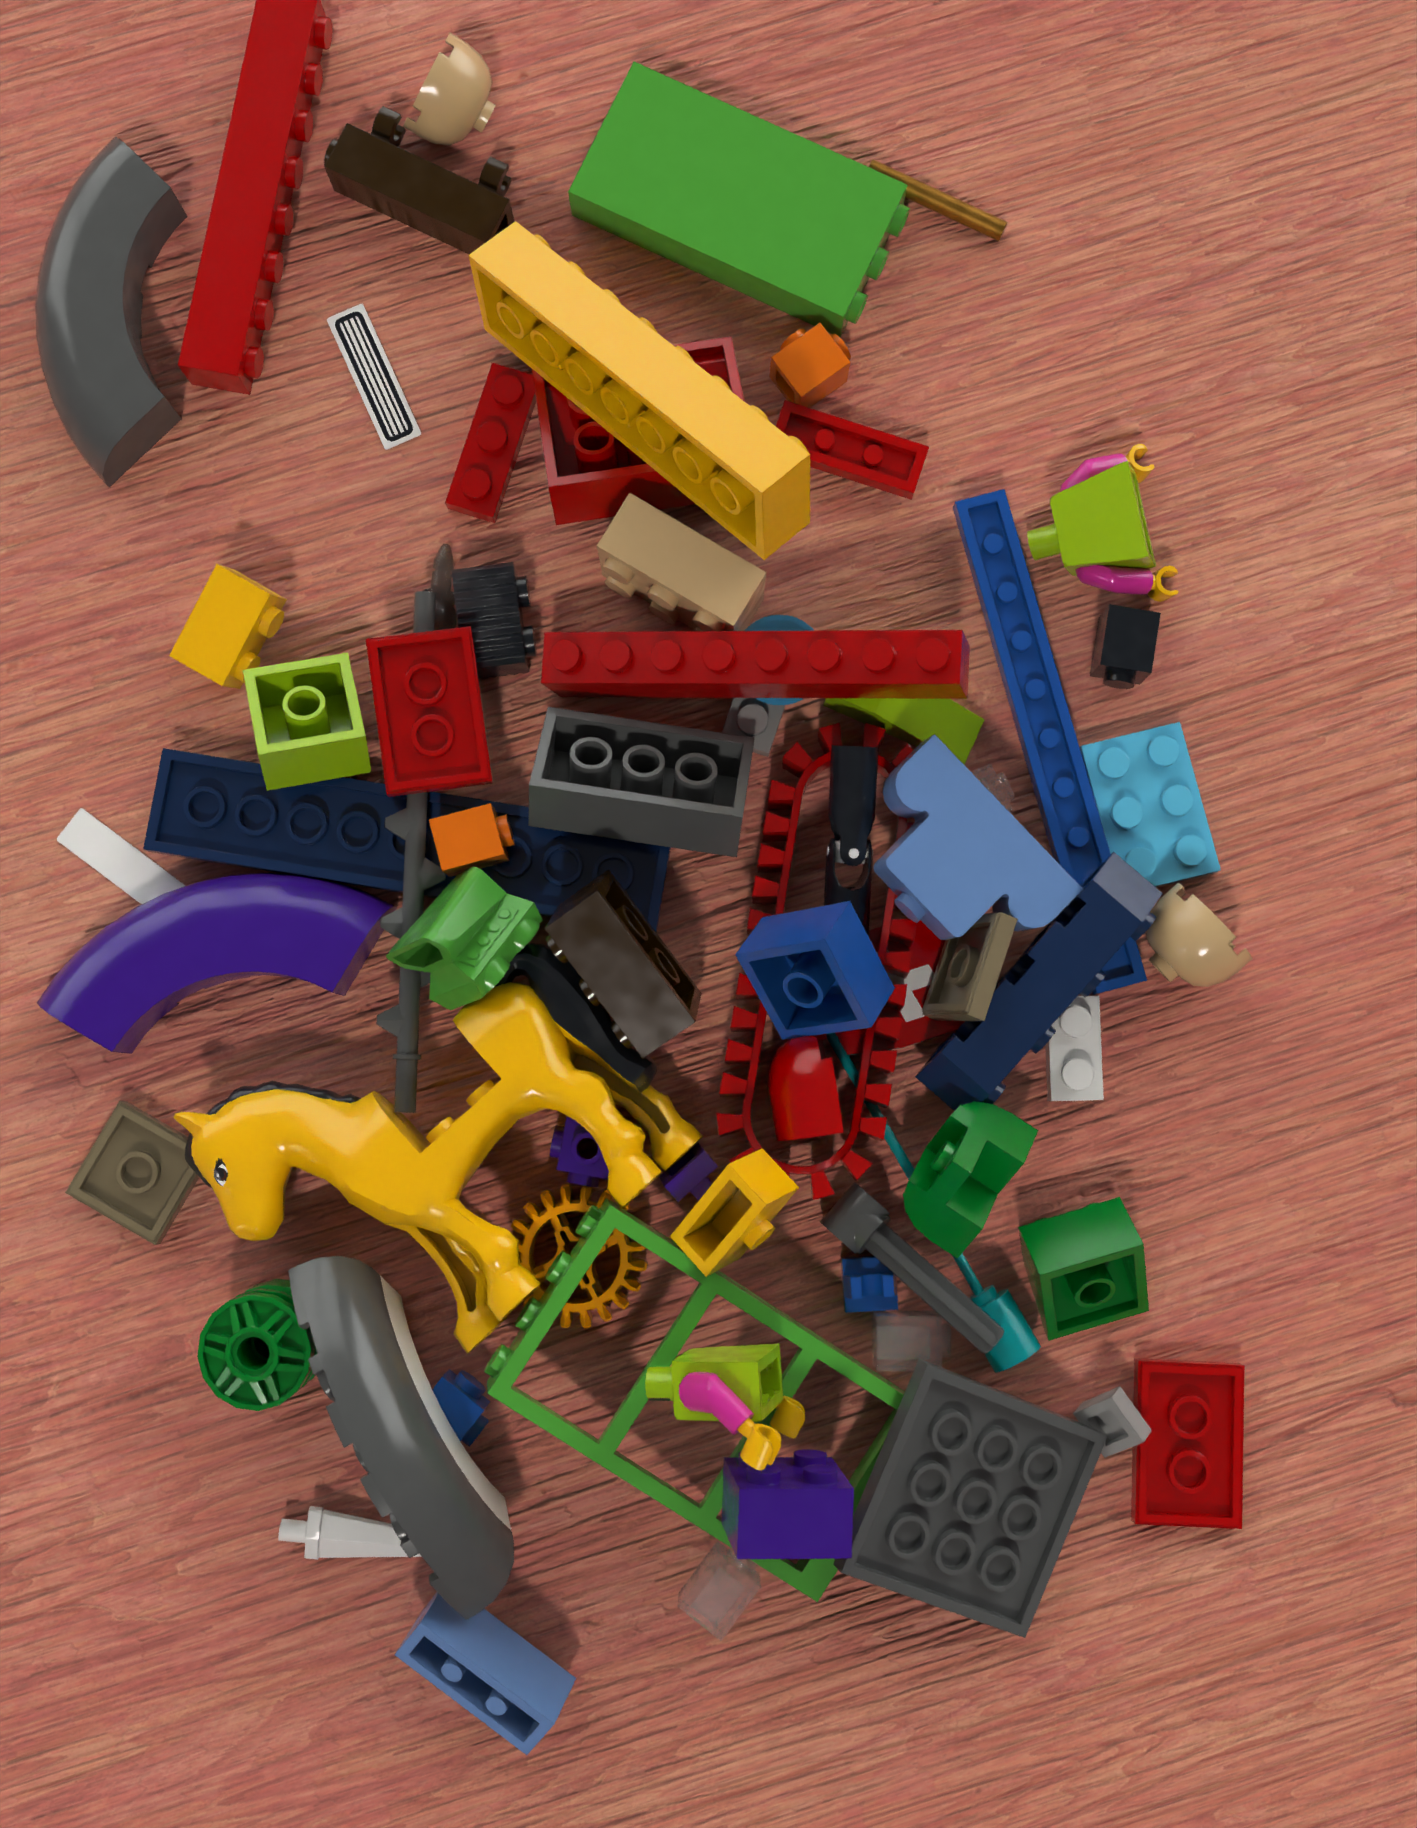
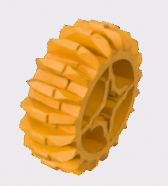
[511,1183,648,1328]

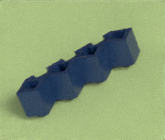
[915,852,1163,1111]

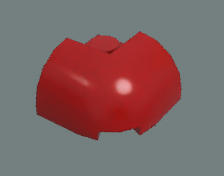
[767,1034,844,1141]

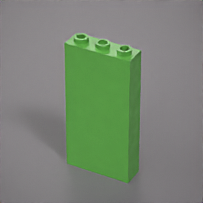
[568,62,910,337]

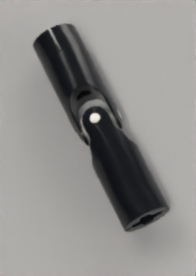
[824,745,879,937]

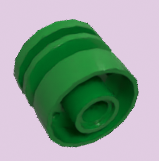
[197,1279,318,1411]

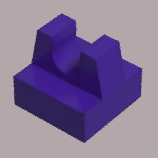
[659,1143,718,1202]

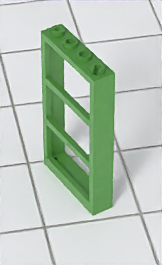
[484,1198,905,1602]

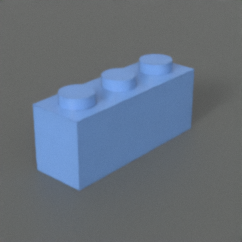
[395,1592,576,1755]

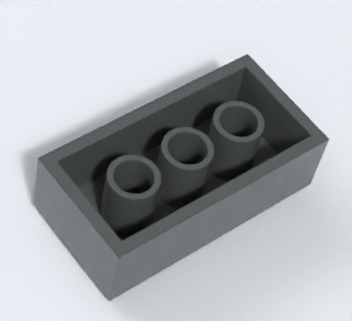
[528,707,755,857]

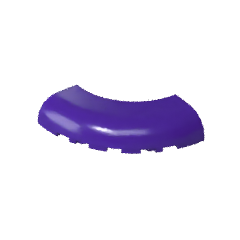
[37,873,397,1054]

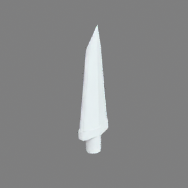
[278,1506,422,1560]

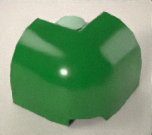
[903,1101,1038,1258]

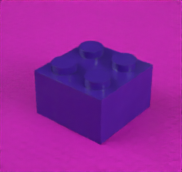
[722,1449,854,1559]

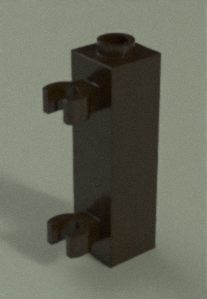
[324,106,514,254]

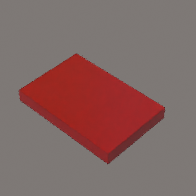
[366,626,493,797]
[1131,1358,1245,1529]

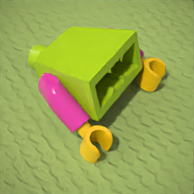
[1027,444,1179,602]
[645,1344,805,1471]

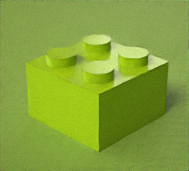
[243,653,371,791]

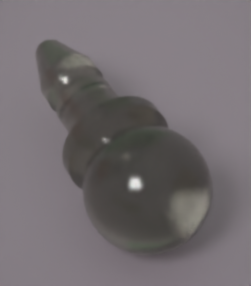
[423,544,458,631]

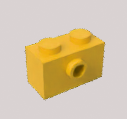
[169,564,287,689]
[670,1148,799,1277]

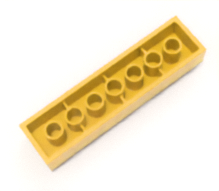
[468,221,810,560]

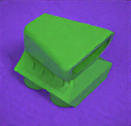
[386,866,542,1010]

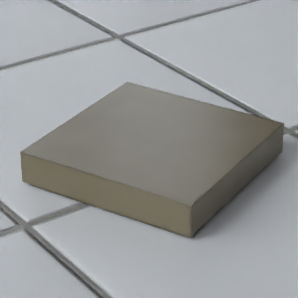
[922,912,1018,1021]
[65,1101,199,1245]

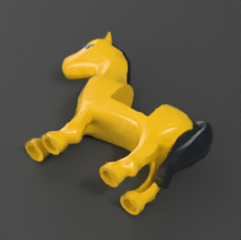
[173,943,703,1354]

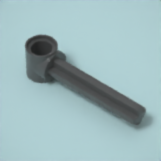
[820,1182,1004,1354]

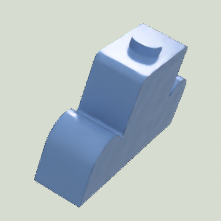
[873,734,1083,940]

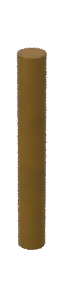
[869,159,1008,241]

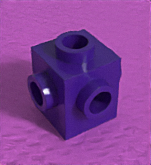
[550,1117,609,1187]

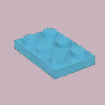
[1080,722,1221,887]

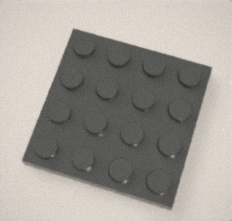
[833,1359,1107,1638]

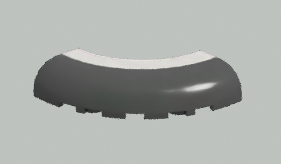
[288,1256,514,1620]

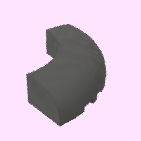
[35,137,187,487]

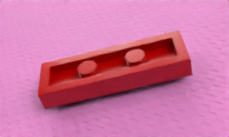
[445,363,536,523]
[776,400,929,500]

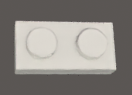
[1045,995,1104,1101]

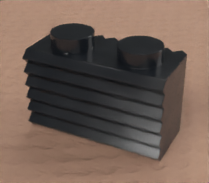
[452,562,537,679]

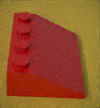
[532,336,744,525]

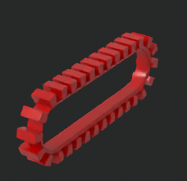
[716,723,917,1200]

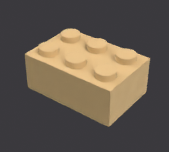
[597,493,766,631]

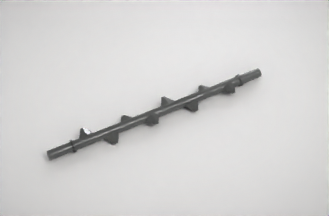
[376,591,446,1113]

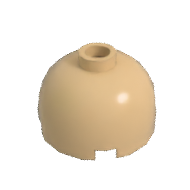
[403,32,496,145]
[1146,883,1252,987]

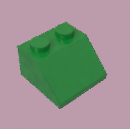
[1018,1197,1149,1341]

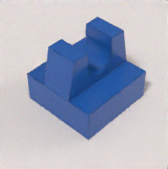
[841,1256,898,1313]

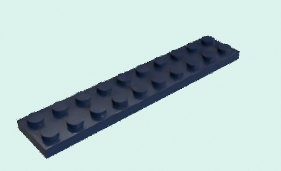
[143,748,671,933]

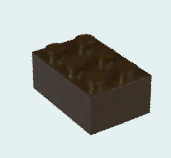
[544,869,702,1058]

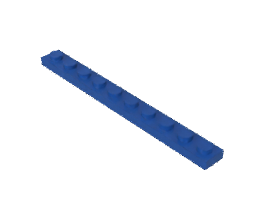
[953,489,1147,995]

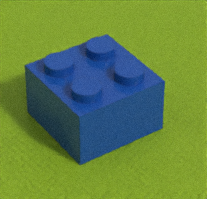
[735,901,895,1040]

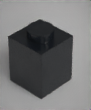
[1090,604,1161,689]

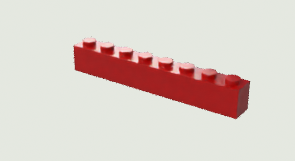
[178,0,333,395]
[541,630,970,699]

